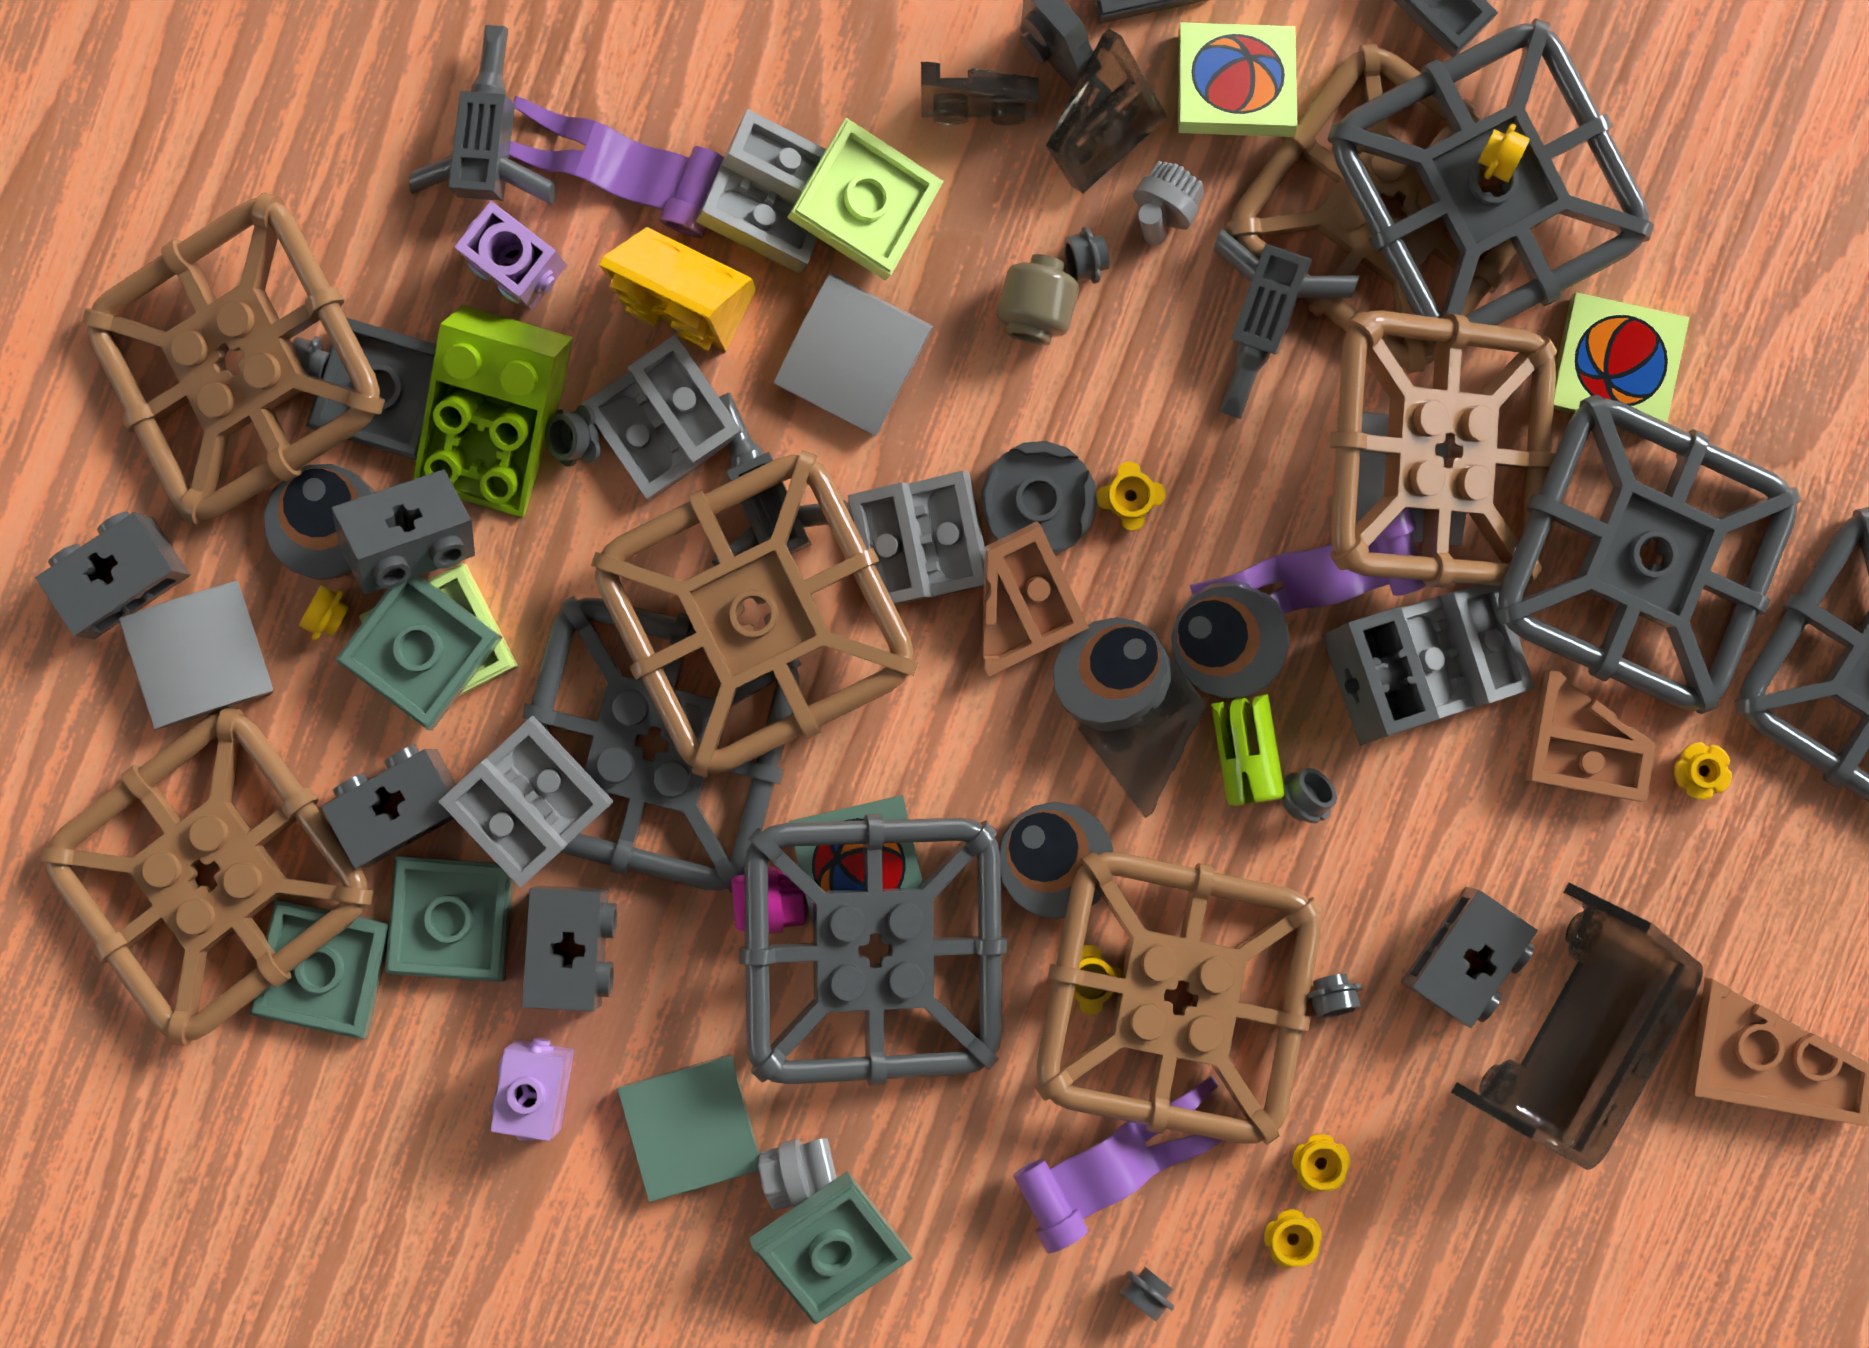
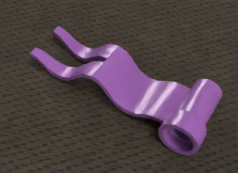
[509,96,724,238]
[1189,508,1426,614]
[1013,1076,1235,1253]

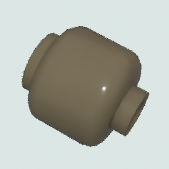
[997,254,1079,345]

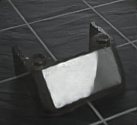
[1451,882,1703,1170]

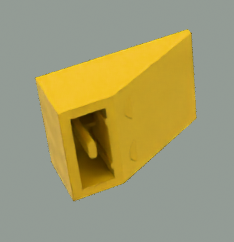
[599,227,757,352]

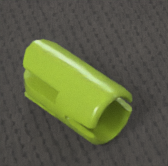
[1211,694,1284,806]

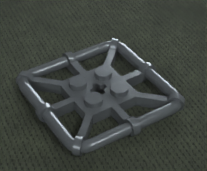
[1328,18,1654,343]
[1494,394,1802,715]
[1735,507,1869,802]
[522,595,801,893]
[739,814,1007,1086]

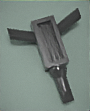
[409,25,556,205]
[1214,229,1360,419]
[712,393,854,566]

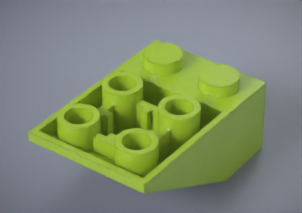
[413,305,574,518]

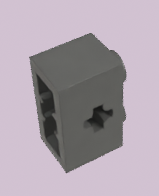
[331,469,475,595]
[35,512,191,639]
[1322,606,1440,746]
[321,745,457,869]
[522,885,617,1011]
[1401,887,1538,1028]

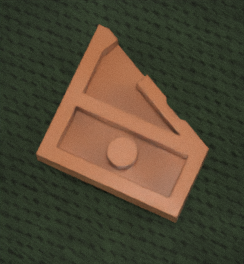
[982,521,1089,677]
[1525,670,1657,802]

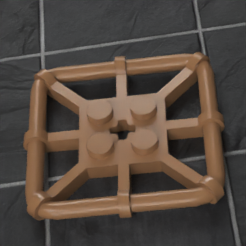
[1225,43,1537,373]
[82,193,385,525]
[1330,310,1557,588]
[591,450,918,778]
[40,707,373,1046]
[1035,851,1322,1145]

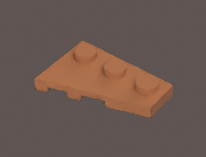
[1687,977,1869,1127]

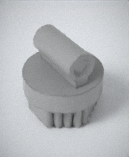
[1133,161,1204,246]
[758,1138,837,1210]

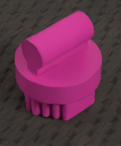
[731,866,806,934]

